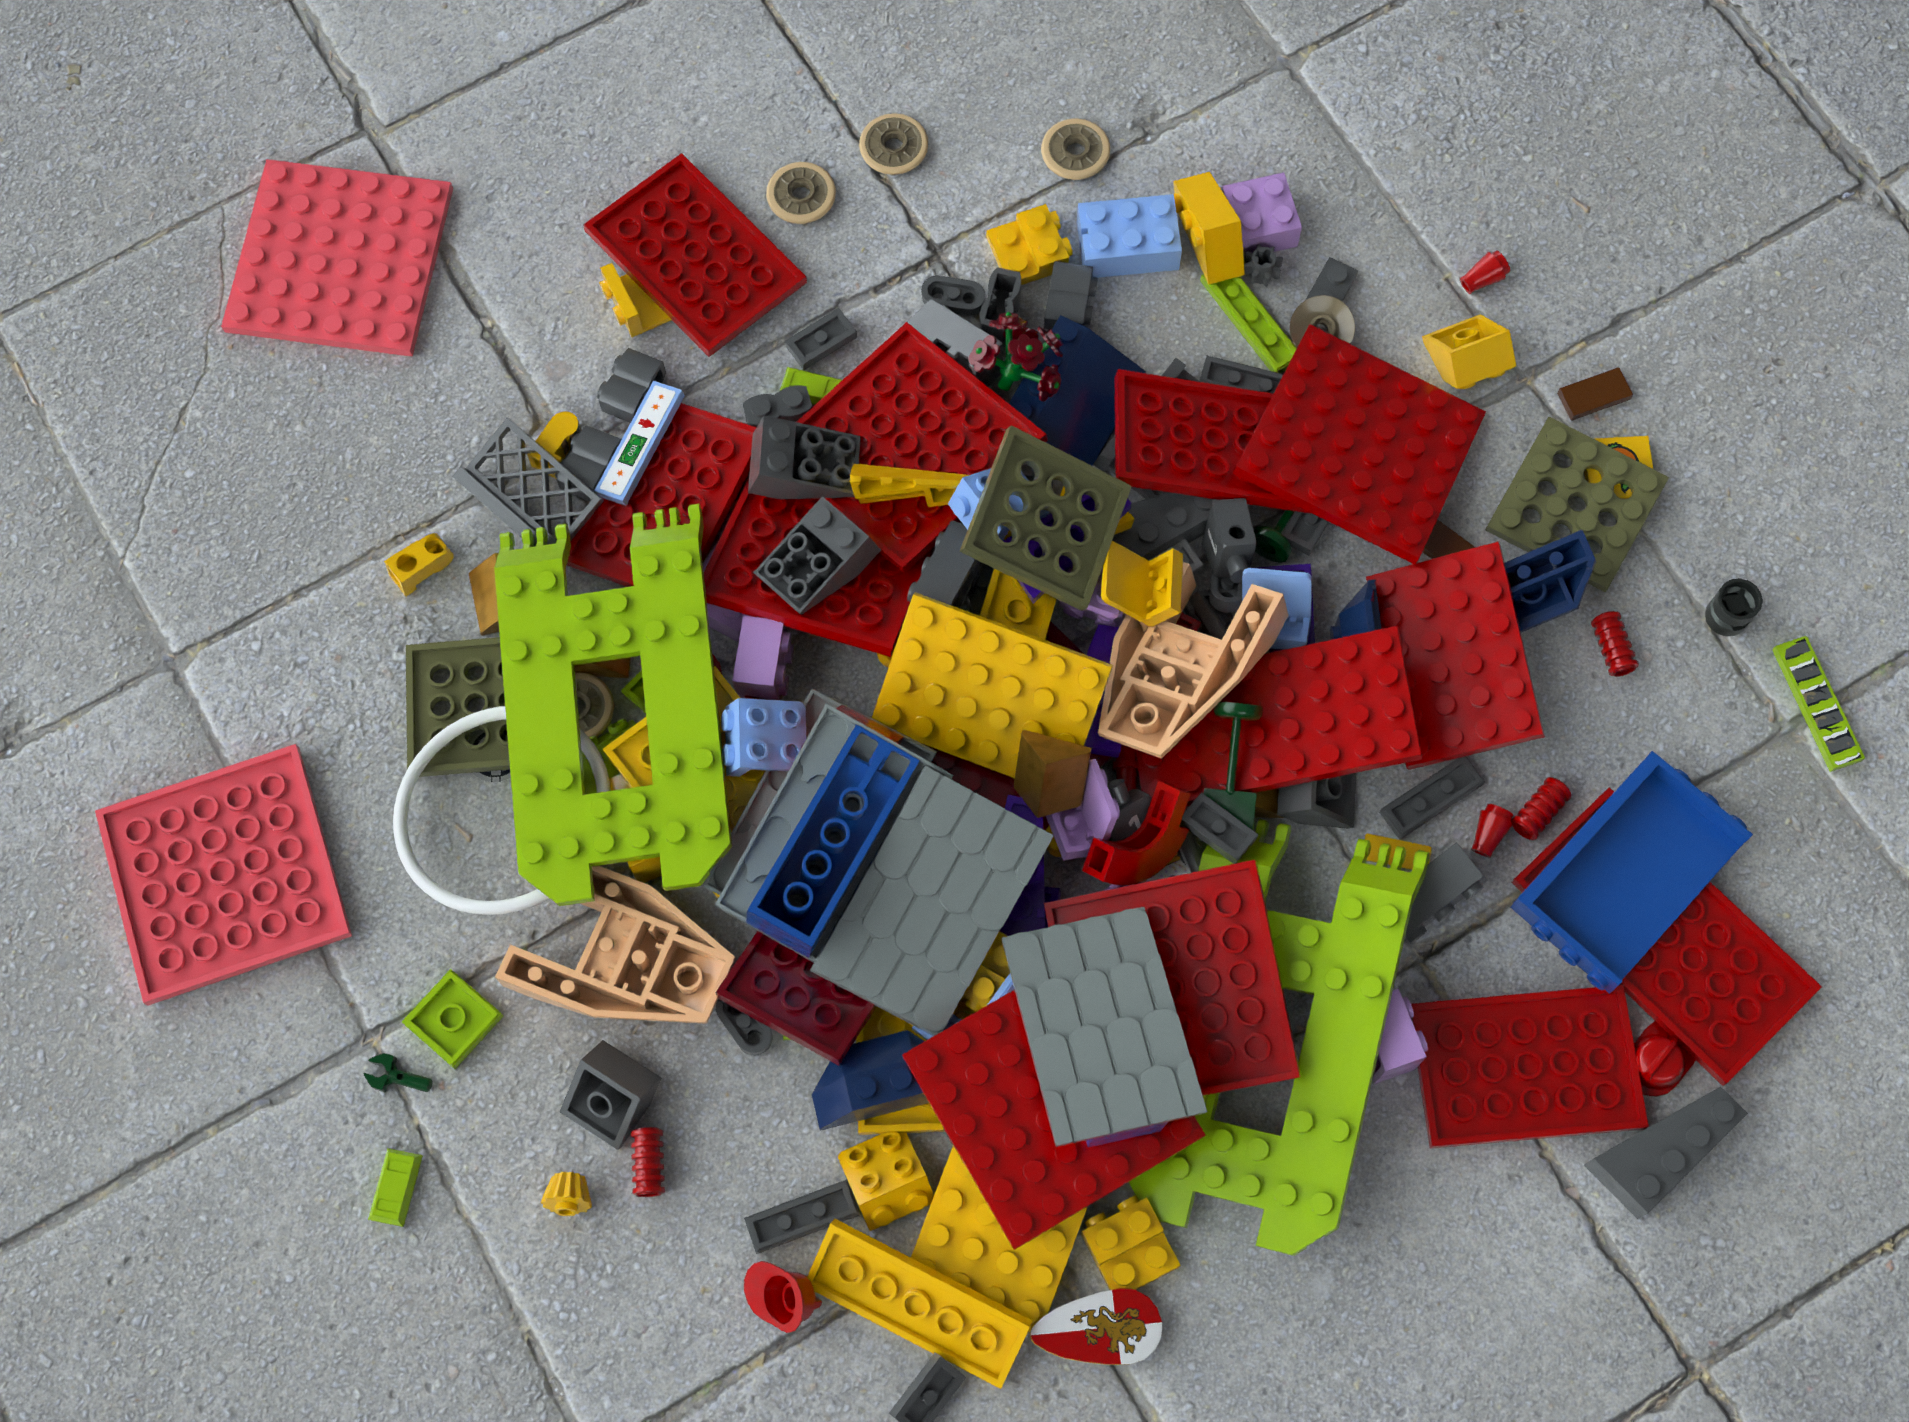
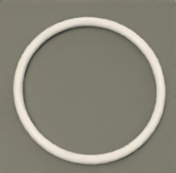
[393,706,611,915]

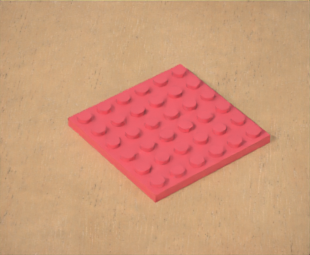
[221,159,453,357]
[95,744,352,1006]

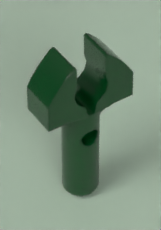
[364,1053,433,1092]

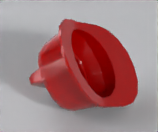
[1634,1021,1695,1097]
[744,1261,822,1333]

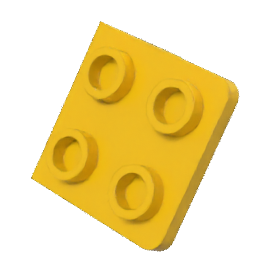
[599,263,671,338]
[1101,541,1183,627]
[838,1132,934,1232]

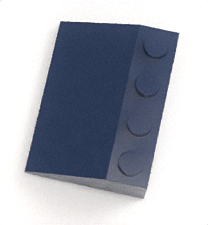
[1009,315,1146,466]

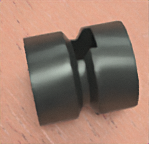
[1705,578,1763,637]

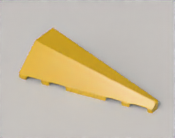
[850,464,969,507]

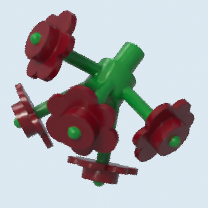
[968,312,1064,402]

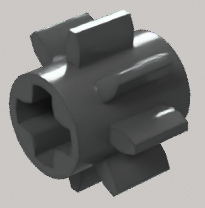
[1244,244,1283,287]

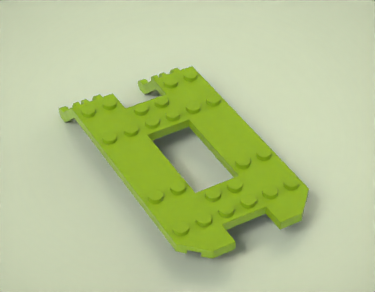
[494,504,732,906]
[1129,819,1429,1256]

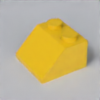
[1422,314,1517,389]

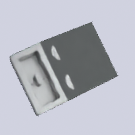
[748,415,860,499]
[753,496,881,615]

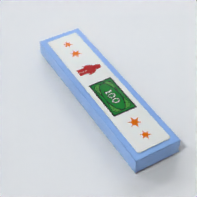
[594,381,685,506]

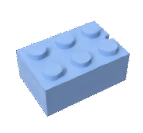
[1077,194,1182,278]

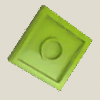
[402,969,504,1069]

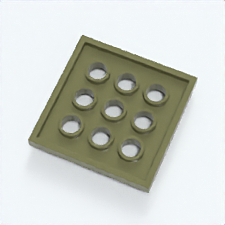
[1485,417,1669,592]
[959,425,1132,611]
[406,637,510,777]

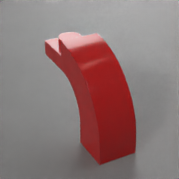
[1082,780,1191,885]

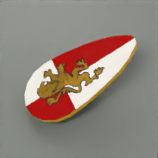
[1030,1288,1162,1365]

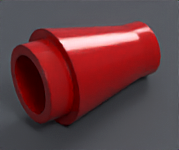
[1460,250,1511,294]
[1471,804,1513,858]

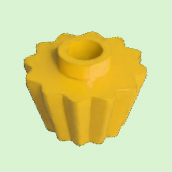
[541,1172,592,1216]

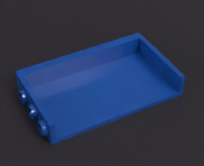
[1510,751,1753,994]

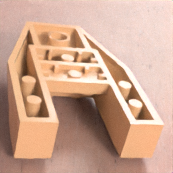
[1098,554,1289,759]
[495,866,736,1024]

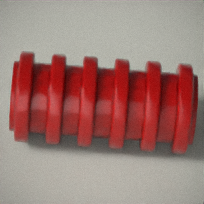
[1591,611,1639,677]
[1511,777,1572,840]
[631,1127,665,1197]

